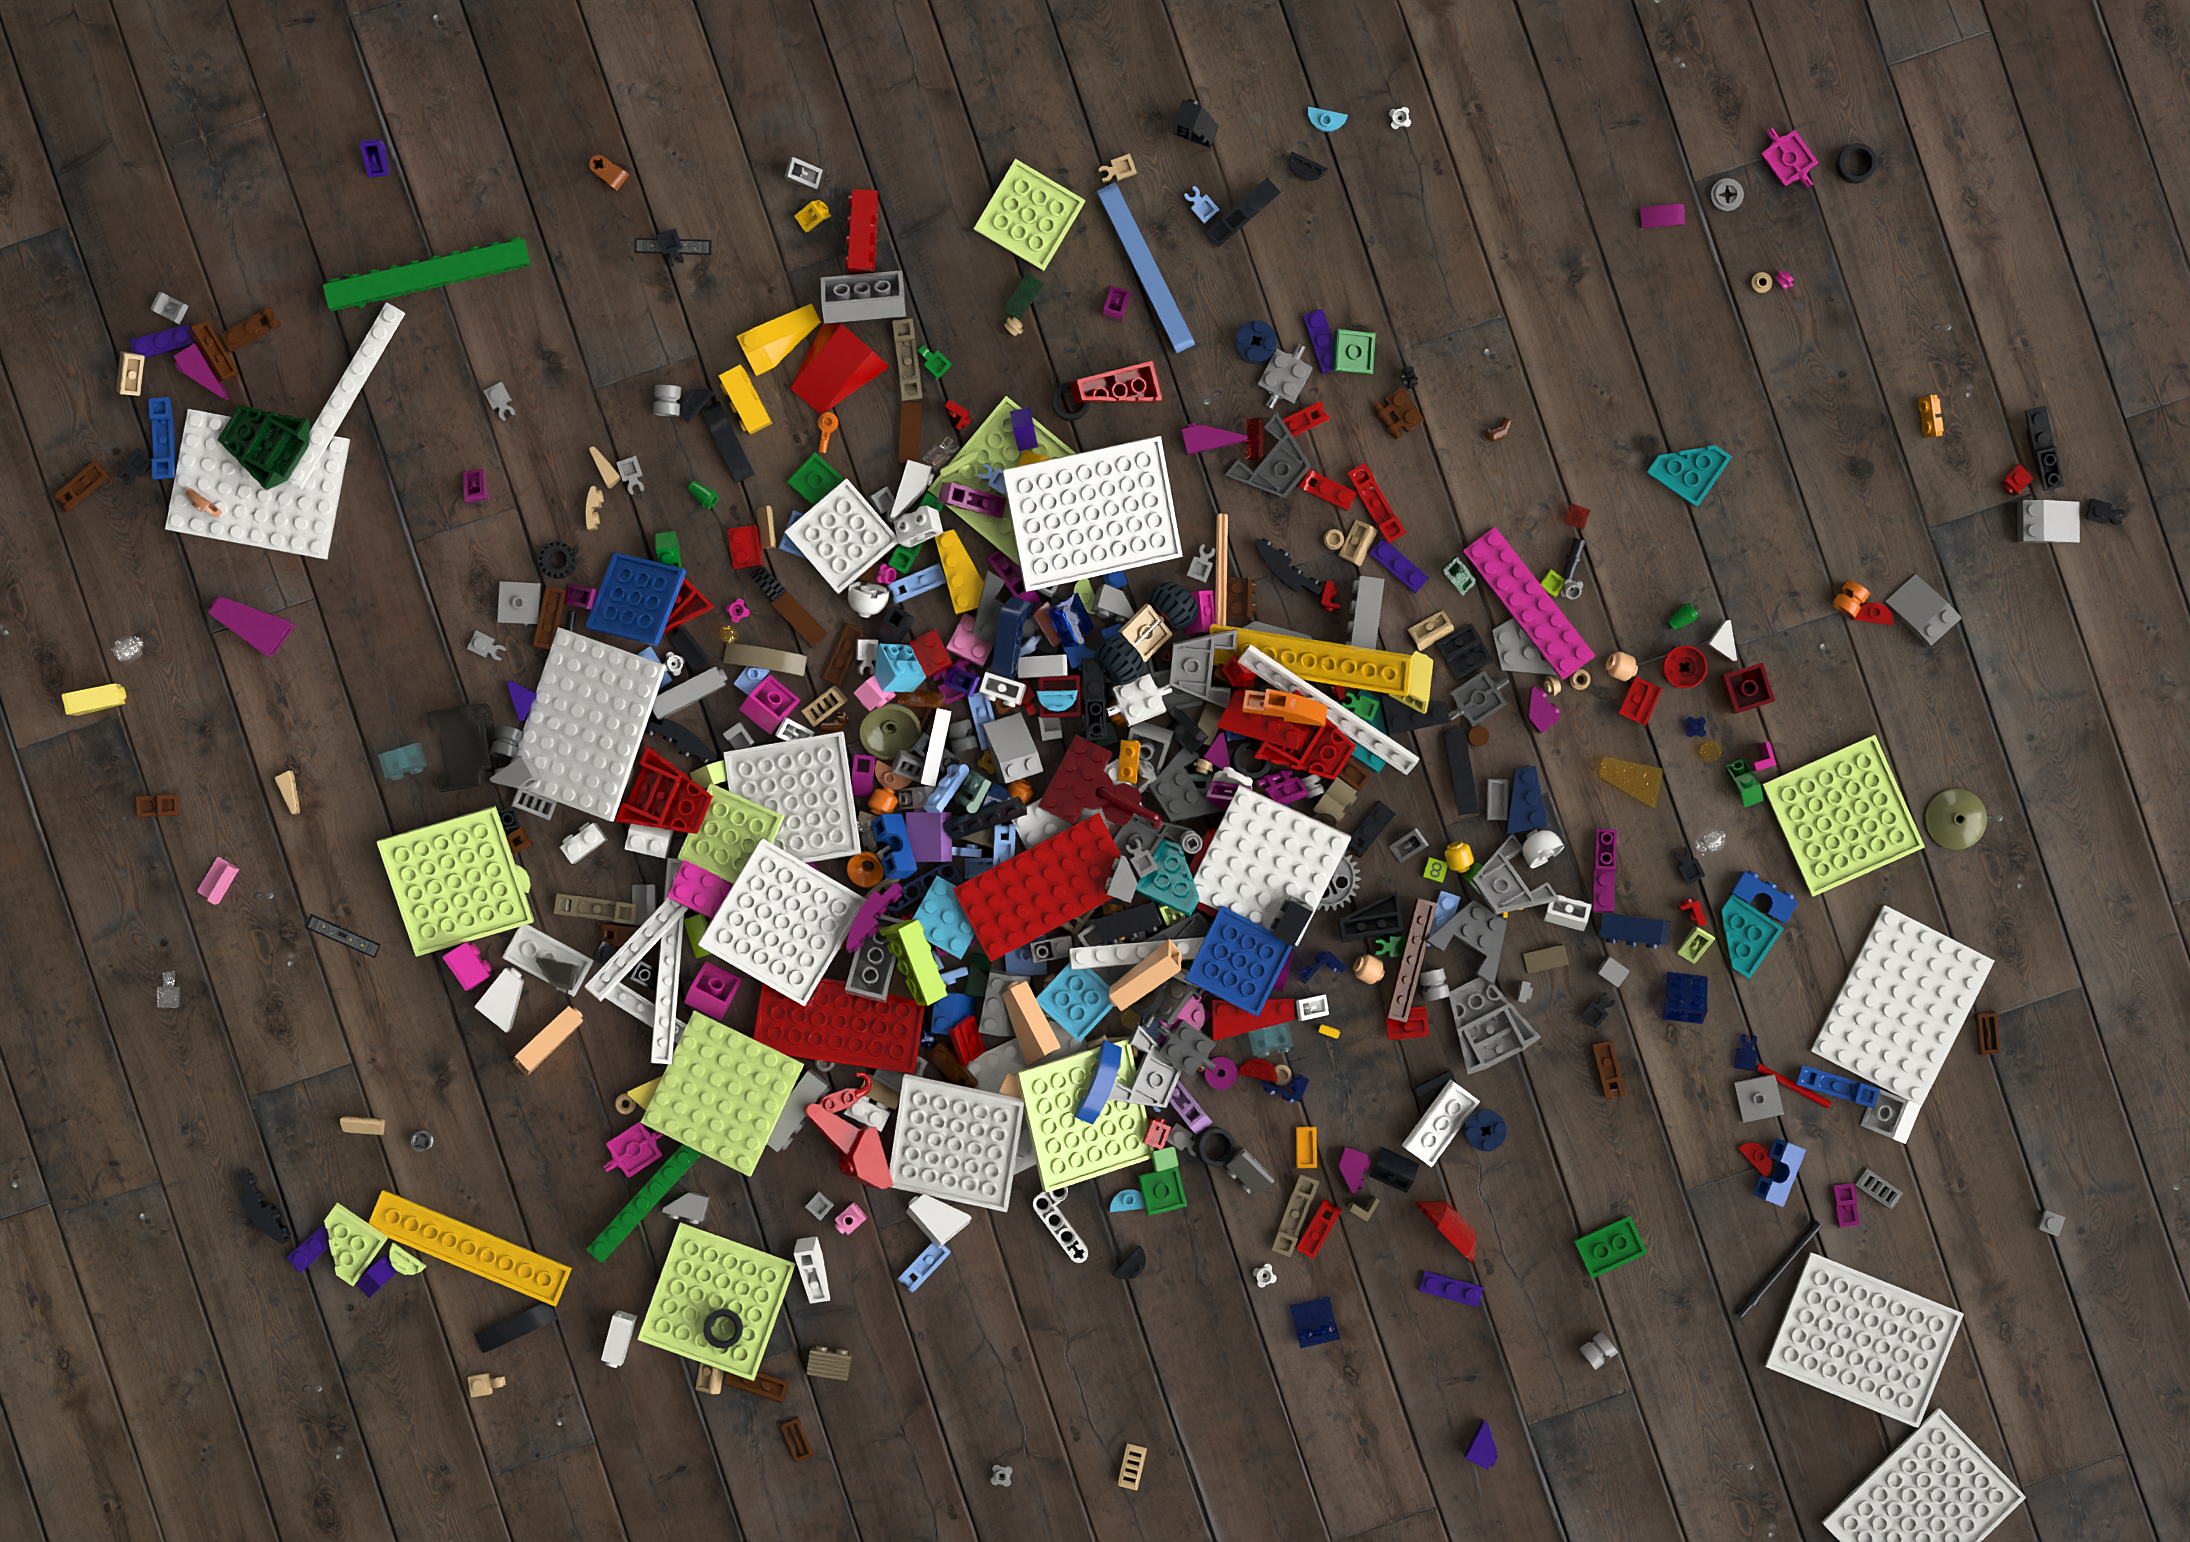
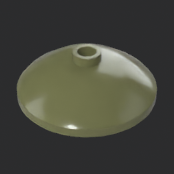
[860,704,921,760]
[1925,789,1987,850]

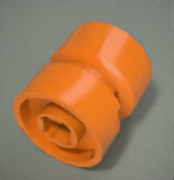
[1832,579,1870,618]

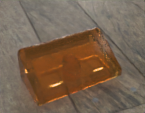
[898,690,945,709]

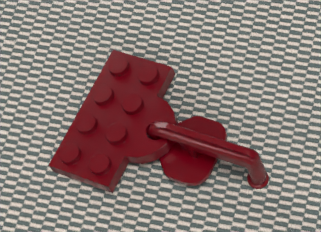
[1038,735,1163,829]

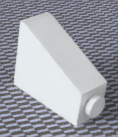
[1017,655,1068,679]
[475,967,524,1033]
[906,1194,971,1249]
[601,1310,638,1368]

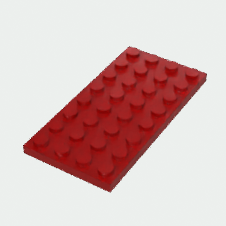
[953,813,1121,962]
[753,978,925,1075]

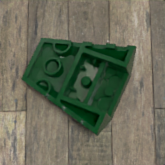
[217,405,309,491]

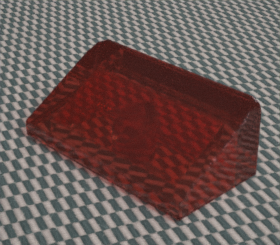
[1246,417,1264,460]

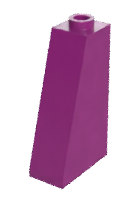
[208,596,296,658]

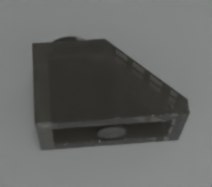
[536,957,580,993]

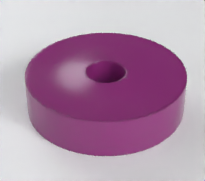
[1204,1056,1237,1090]

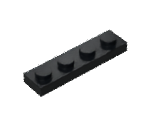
[944,796,1027,841]

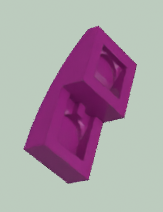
[1640,204,1685,229]
[1833,1183,1860,1228]

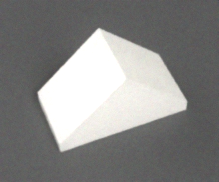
[1707,620,1737,662]
[775,717,815,741]
[1295,994,1329,1021]

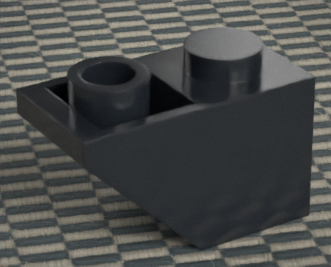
[877,605,916,644]

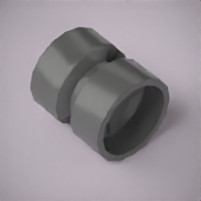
[947,719,978,754]
[489,725,523,761]

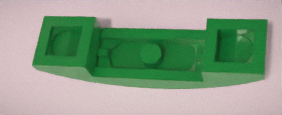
[888,493,944,574]

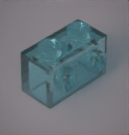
[378,742,428,781]
[1248,1022,1293,1058]

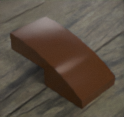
[136,795,179,817]

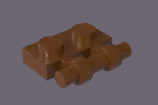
[1373,387,1425,440]

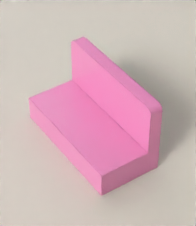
[197,857,239,904]

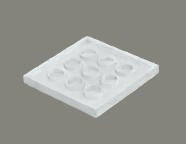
[785,479,898,594]

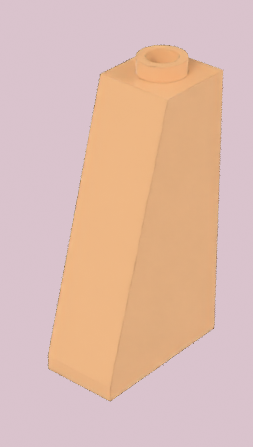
[1108,939,1182,1011]
[1002,981,1060,1066]
[513,1006,583,1076]

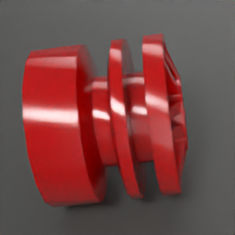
[1662,646,1707,689]

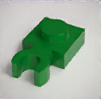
[1340,692,1380,721]
[1374,936,1406,957]

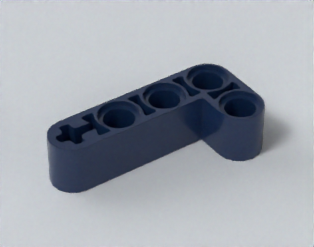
[992,596,1033,680]
[886,862,965,911]

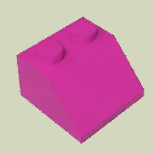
[739,674,801,735]
[442,942,492,991]
[684,961,742,1021]

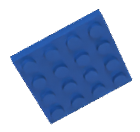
[585,552,687,647]
[1184,906,1293,1017]

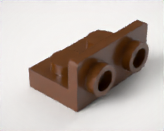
[1226,577,1256,619]

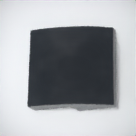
[1436,623,1493,681]

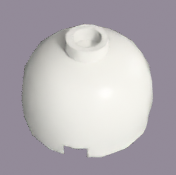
[848,582,889,618]
[1522,830,1564,868]

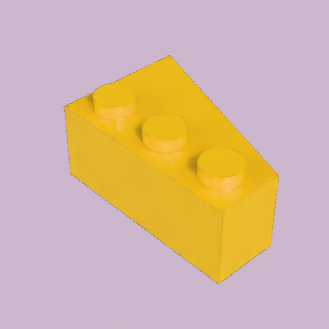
[719,364,772,435]

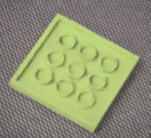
[974,159,1086,271]
[678,783,785,884]

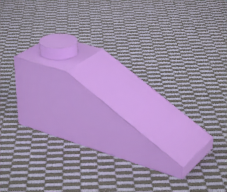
[1169,1079,1213,1135]

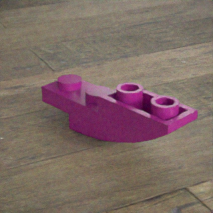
[1592,828,1617,913]
[846,882,902,954]

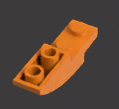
[1243,689,1328,727]

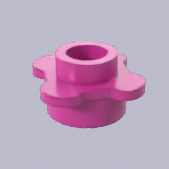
[1775,271,1794,289]
[877,563,896,585]
[726,599,750,623]

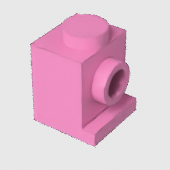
[835,1202,867,1235]

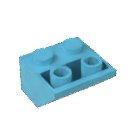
[874,644,926,692]

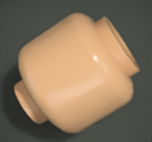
[1606,652,1638,681]
[1353,954,1385,984]

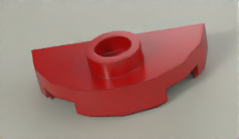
[1852,602,1894,626]
[1238,1058,1278,1083]
[1737,1142,1772,1178]

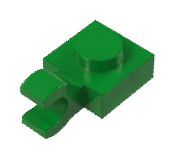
[917,345,952,379]

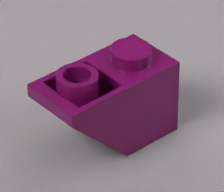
[1527,686,1561,734]
[852,754,876,797]
[1338,1146,1371,1194]

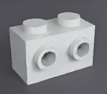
[893,506,943,548]
[979,672,1027,707]
[560,822,608,864]
[1544,895,1591,931]
[844,1096,891,1131]

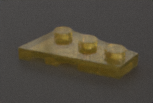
[1598,756,1663,809]

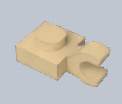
[468,1373,506,1397]

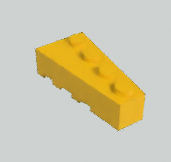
[935,529,984,615]

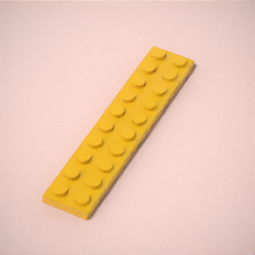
[1209,624,1412,696]
[368,1190,572,1307]

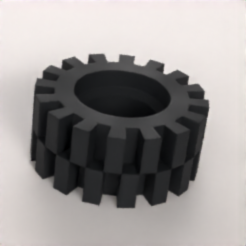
[538,541,577,579]
[749,565,787,602]

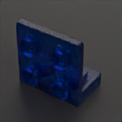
[1047,593,1094,647]
[1300,950,1348,984]
[1662,972,1708,1024]
[1261,1074,1310,1104]
[1290,1296,1340,1349]

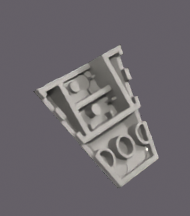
[1449,977,1541,1075]

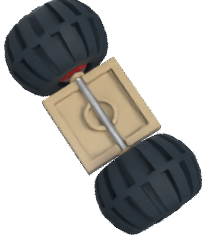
[1094,581,1198,685]

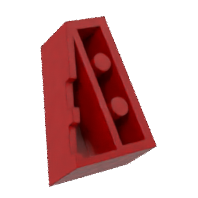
[662,577,716,635]

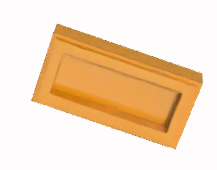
[1295,1126,1317,1168]

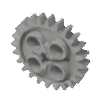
[1317,850,1361,911]

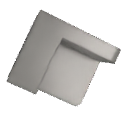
[1038,716,1063,741]
[723,722,755,750]
[1077,923,1101,947]
[1596,956,1629,988]

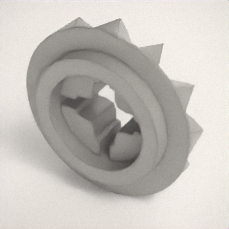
[1710,178,1744,212]

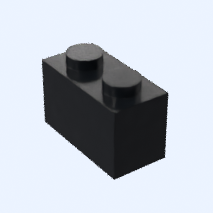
[1270,895,1313,947]

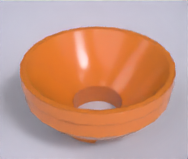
[847,851,884,888]

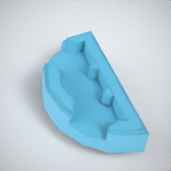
[1308,107,1348,132]
[1037,690,1078,712]
[1110,1189,1145,1212]

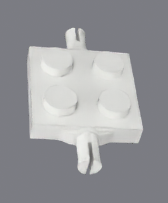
[1106,674,1172,727]

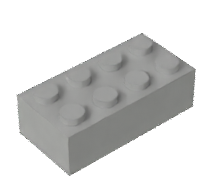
[821,270,906,324]
[1345,576,1385,649]
[845,915,904,1003]
[767,1069,830,1152]

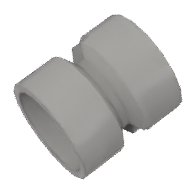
[653,385,681,417]
[1419,968,1450,1002]
[1579,1331,1618,1370]

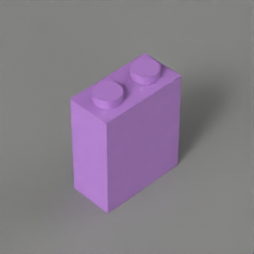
[906,808,952,862]

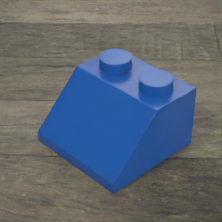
[931,992,977,1034]

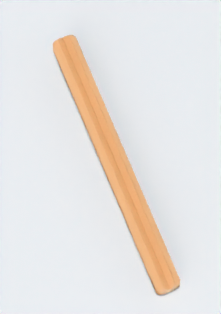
[1215,514,1228,626]

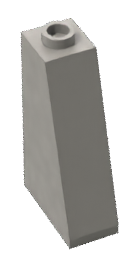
[652,667,728,720]

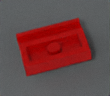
[728,525,763,570]
[909,629,953,678]
[1618,676,1663,726]
[1385,1006,1429,1041]
[949,1015,986,1066]

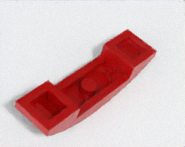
[1347,463,1406,544]

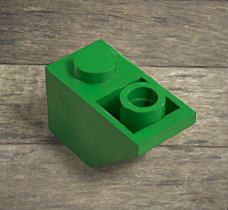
[655,531,682,568]
[1725,758,1764,808]

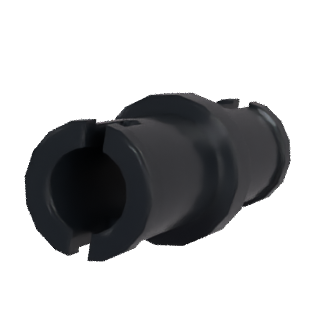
[1561,538,1586,580]

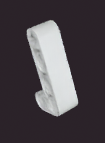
[1033,1186,1088,1263]

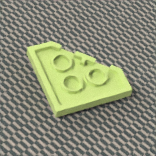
[324,1203,388,1286]

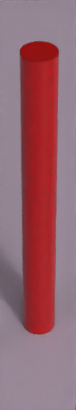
[1755,1063,1831,1109]

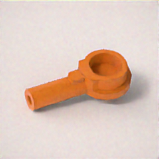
[818,412,838,453]

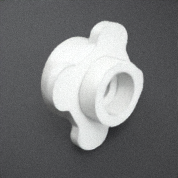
[1389,107,1411,129]
[664,652,685,676]
[1253,1264,1277,1287]

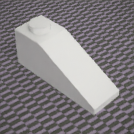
[890,460,934,523]
[794,1236,830,1304]

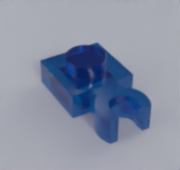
[1734,1034,1758,1071]

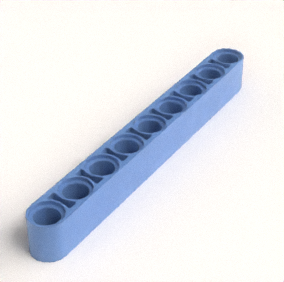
[1096,182,1195,354]

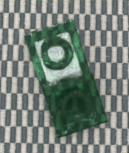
[1003,273,1044,320]
[965,952,992,999]

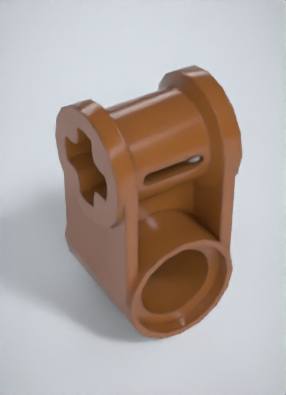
[589,155,629,192]

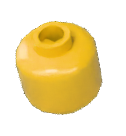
[1445,841,1474,873]

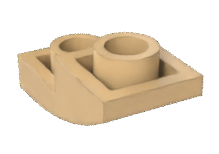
[586,486,604,531]

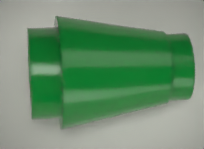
[688,481,719,509]
[1668,602,1699,631]

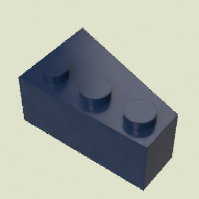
[1505,766,1547,834]
[1600,913,1671,949]

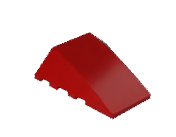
[790,322,890,415]
[1254,689,1356,780]
[615,746,714,834]
[1415,1201,1476,1262]

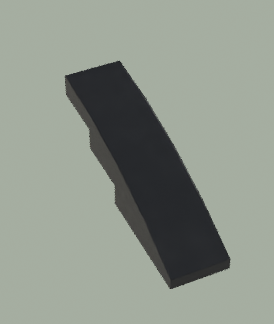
[1444,728,1479,815]

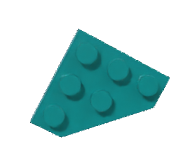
[1646,445,1732,508]
[1344,689,1387,773]
[1135,838,1200,916]
[1720,894,1784,979]

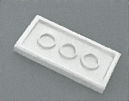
[502,924,594,996]
[1402,1079,1480,1167]

